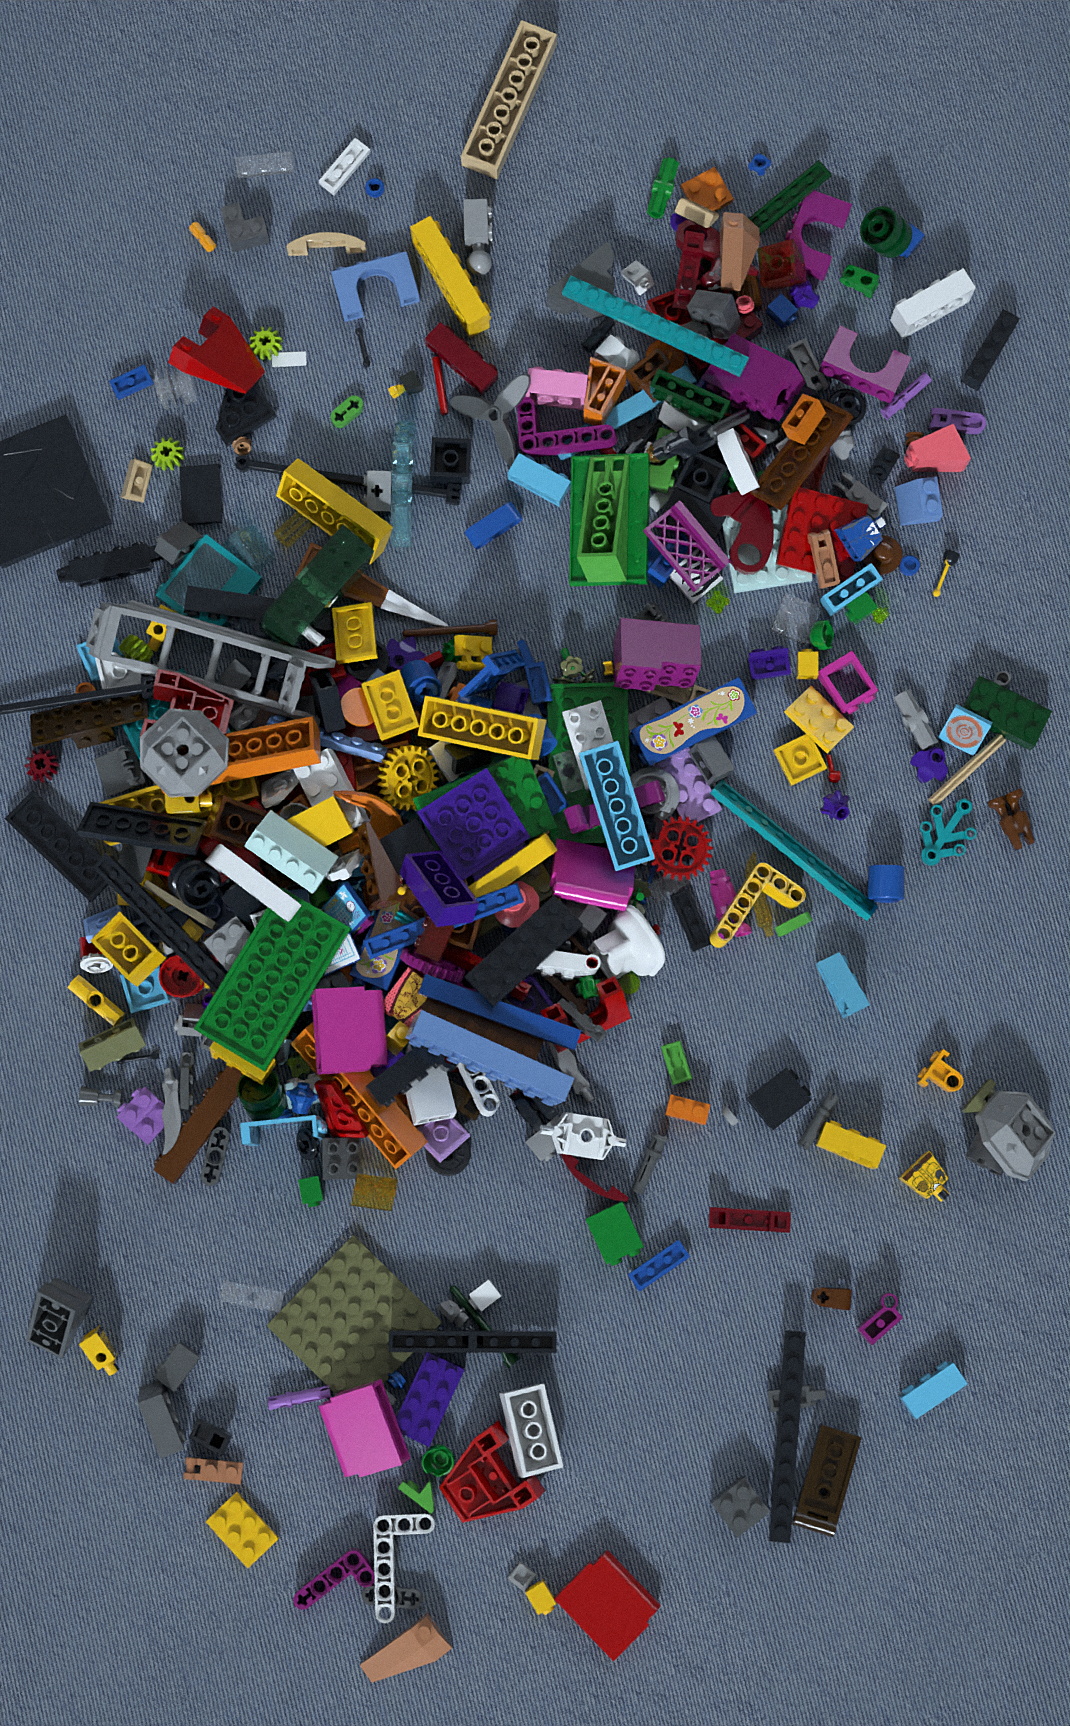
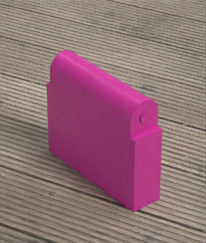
[549,838,635,911]
[311,987,389,1074]
[318,1379,411,1477]

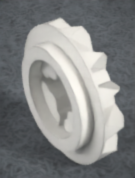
[80,952,113,974]

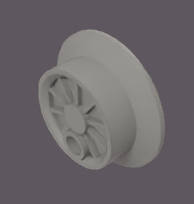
[630,767,680,821]

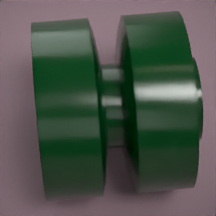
[860,206,912,258]
[236,1071,287,1121]

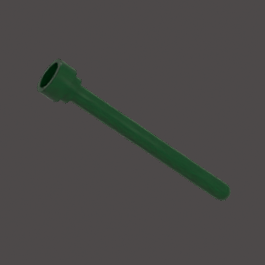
[449,1285,521,1369]

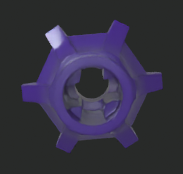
[789,279,820,309]
[820,790,850,820]

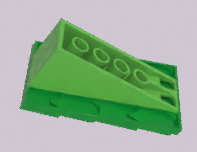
[569,453,650,586]

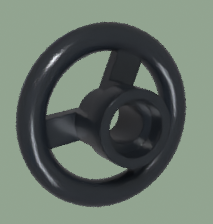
[828,388,866,426]

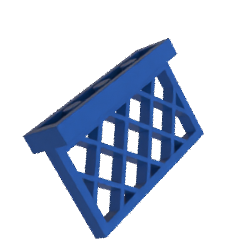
[458,649,527,698]

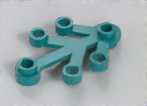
[919,798,977,866]

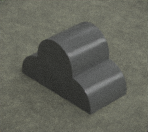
[546,241,614,319]
[26,1277,93,1359]

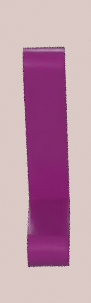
[517,397,618,458]
[563,780,666,834]

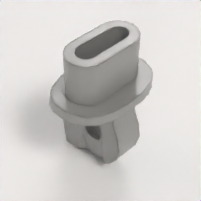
[437,1300,469,1329]

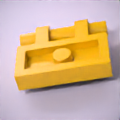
[454,635,492,672]

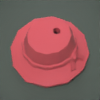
[494,881,539,928]

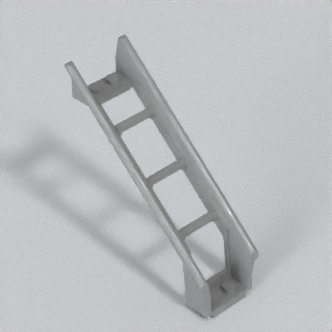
[86,600,336,726]

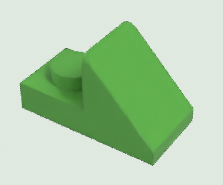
[398,1478,435,1514]

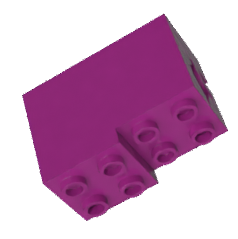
[701,333,806,421]
[613,618,701,691]

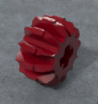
[24,748,60,783]

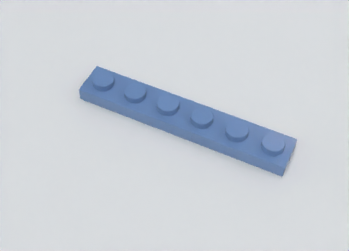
[266,715,388,763]

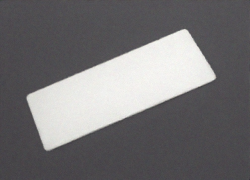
[272,351,306,367]
[649,483,678,512]

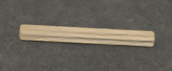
[928,733,1006,806]

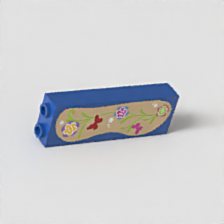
[629,677,757,768]
[349,877,410,993]

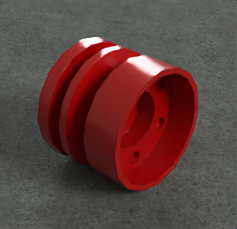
[159,955,204,998]

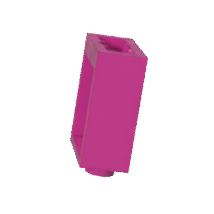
[818,651,878,715]

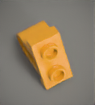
[917,1049,963,1092]

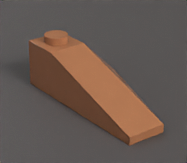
[720,212,759,291]
[360,1613,452,1682]

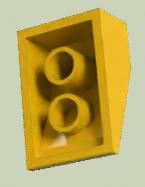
[90,911,166,987]

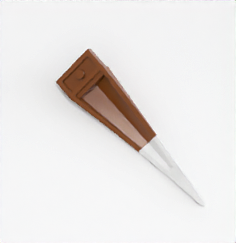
[294,542,448,627]

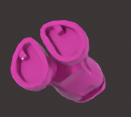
[709,869,752,939]

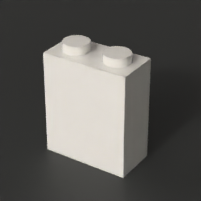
[406,1067,457,1125]

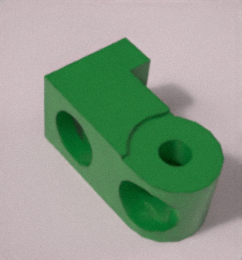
[839,265,879,299]

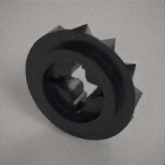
[296,1127,320,1161]

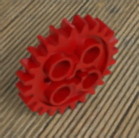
[649,815,713,882]

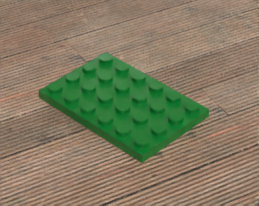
[413,756,557,851]

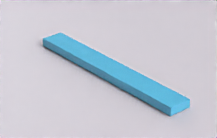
[551,365,696,462]

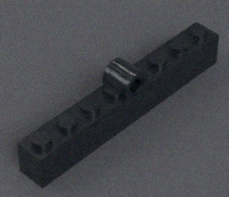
[184,585,336,639]
[365,997,511,1108]
[389,1329,557,1353]

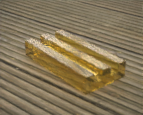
[273,511,314,549]

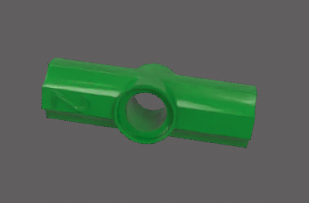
[647,157,679,219]

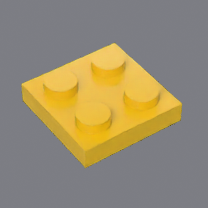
[773,734,827,786]

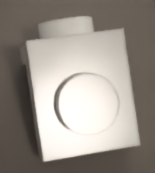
[621,260,654,295]

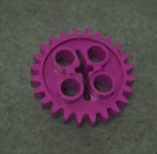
[400,947,465,983]

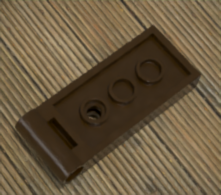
[792,1424,862,1537]

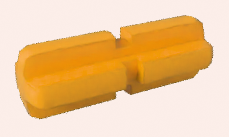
[189,222,216,252]

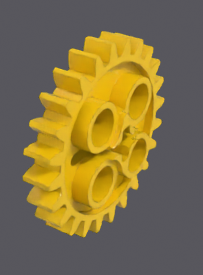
[377,744,439,811]

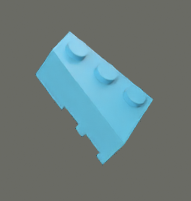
[816,952,870,1019]

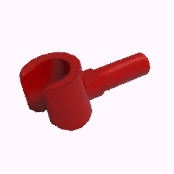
[826,755,841,783]

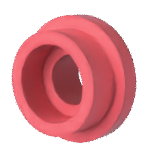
[735,295,754,314]

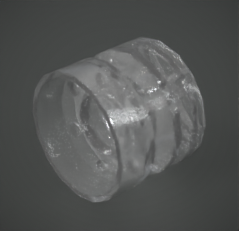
[154,367,198,410]

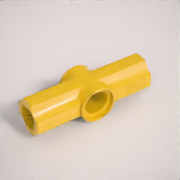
[67,974,126,1027]

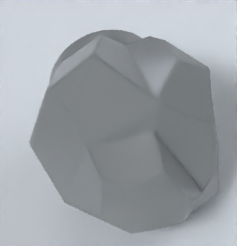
[832,431,856,460]

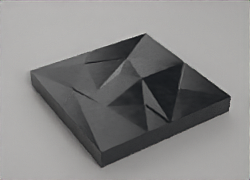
[0,414,112,569]

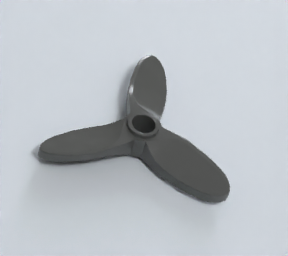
[450,374,531,466]

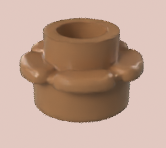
[232,437,252,455]

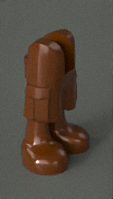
[987,788,1035,850]

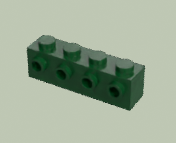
[650,369,730,425]

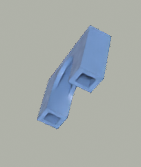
[331,251,420,322]

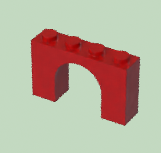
[540,976,631,1053]

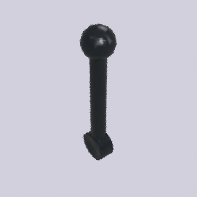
[355,328,370,367]
[117,1052,160,1065]

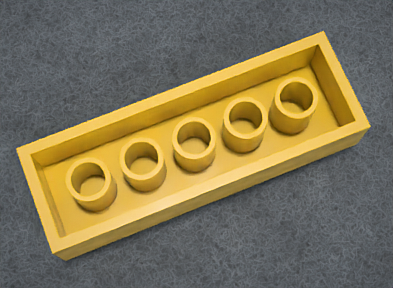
[410,215,491,339]
[276,458,393,564]
[418,696,546,760]

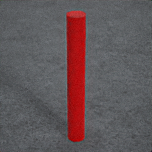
[432,357,448,415]

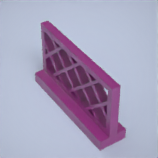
[643,501,731,592]

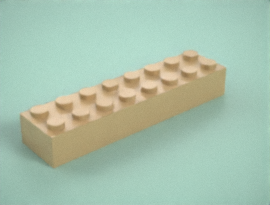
[461,20,557,180]

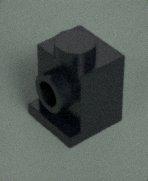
[642,815,663,840]

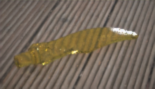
[745,852,774,938]

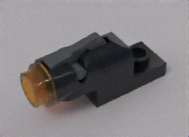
[646,423,718,463]

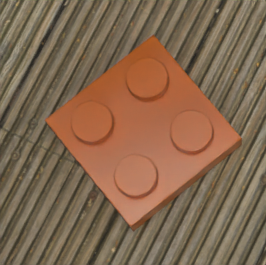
[681,167,734,212]

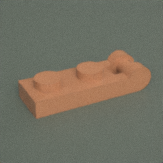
[808,529,840,589]
[183,1457,244,1484]

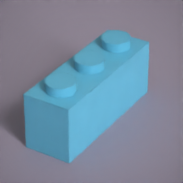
[507,453,571,507]
[819,563,883,617]
[899,1361,967,1419]

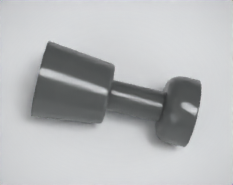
[79,1086,123,1108]

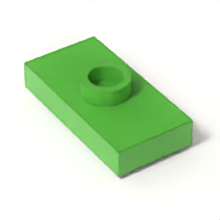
[660,1040,692,1086]

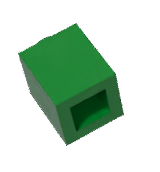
[845,592,878,625]
[298,1176,324,1208]

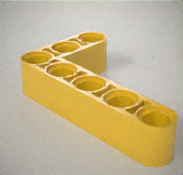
[468,833,558,898]
[710,863,806,948]

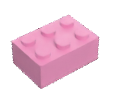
[526,367,588,410]

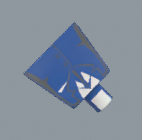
[834,515,886,562]

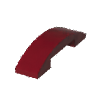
[672,231,705,311]
[561,1154,629,1201]
[708,1207,791,1233]

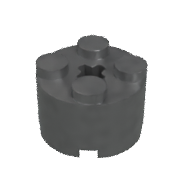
[965,1131,1004,1176]

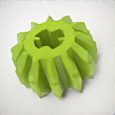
[249,326,283,361]
[150,437,184,471]
[119,634,154,662]

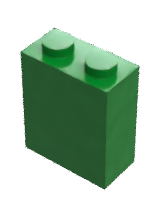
[585,1201,644,1266]

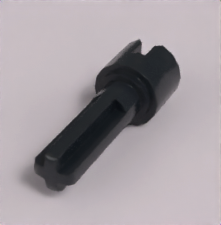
[618,419,663,454]

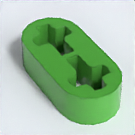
[331,396,364,428]
[774,911,813,937]

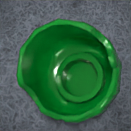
[809,620,834,650]
[421,1444,455,1477]

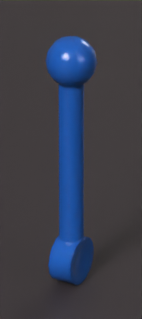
[639,866,658,905]

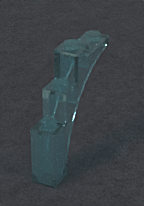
[391,421,416,547]

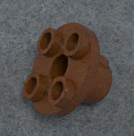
[863,535,902,575]

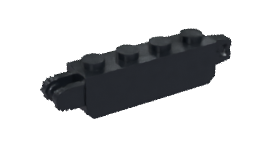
[56,542,164,588]

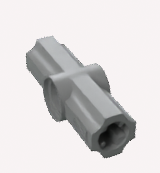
[894,689,938,751]

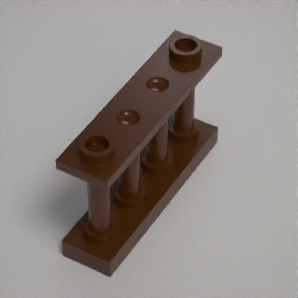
[539,936,608,1015]

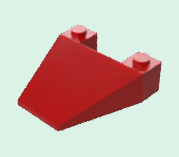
[168,306,265,394]
[140,669,234,736]
[439,1420,546,1523]

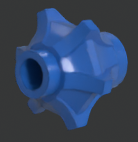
[286,1082,319,1114]

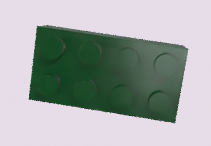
[963,675,1052,751]

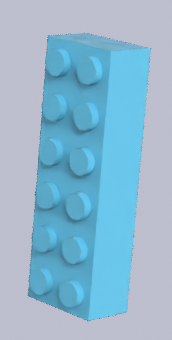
[578,740,655,871]

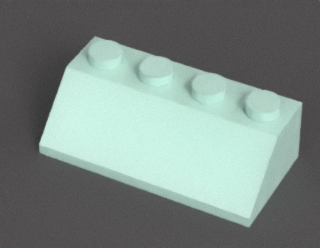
[244,810,339,894]

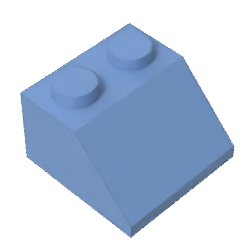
[894,477,943,526]

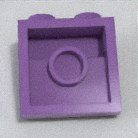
[116,1087,165,1145]

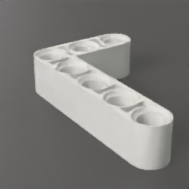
[205,844,301,922]
[406,1043,500,1117]
[374,1514,435,1623]

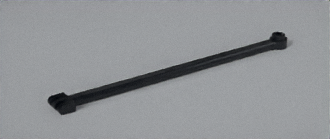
[235,455,462,506]
[0,676,155,715]

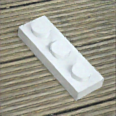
[319,138,371,195]

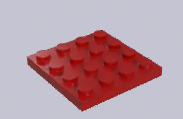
[775,487,868,582]

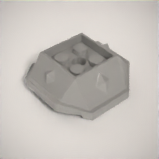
[140,709,230,798]
[975,1091,1056,1181]

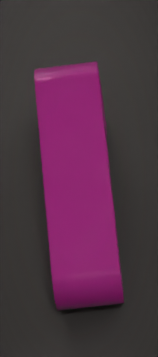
[293,1548,375,1610]

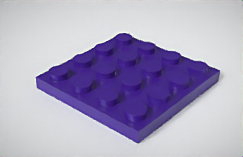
[417,768,530,880]

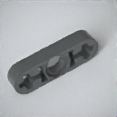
[201,1127,230,1186]
[362,1584,423,1609]

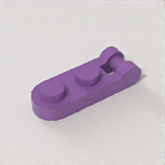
[929,408,986,434]

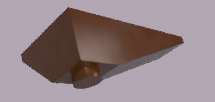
[358,822,404,912]
[399,889,485,950]

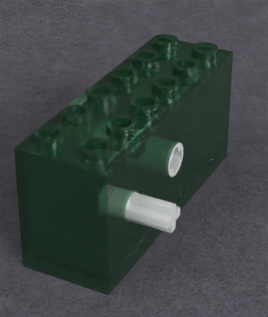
[261,525,374,648]

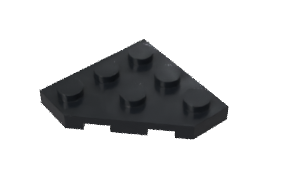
[215,383,277,447]

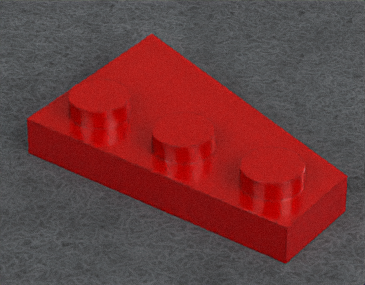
[314,1080,370,1138]

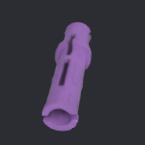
[880,372,931,420]
[267,1385,331,1410]

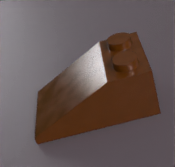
[202,795,268,852]

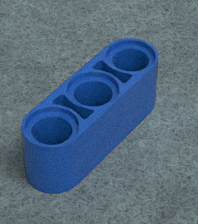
[465,502,523,550]

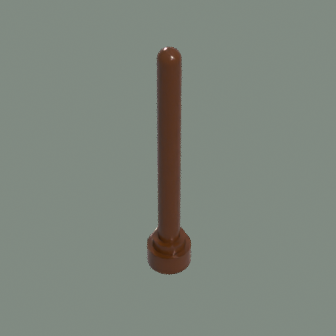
[402,619,498,637]

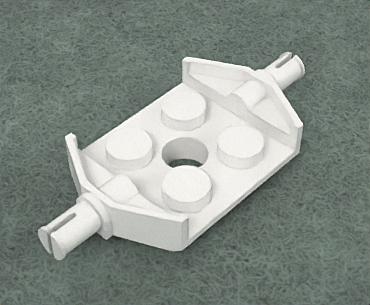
[539,1112,627,1160]

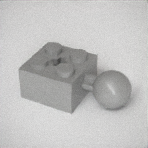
[463,199,492,276]

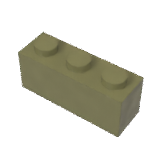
[78,1017,146,1072]

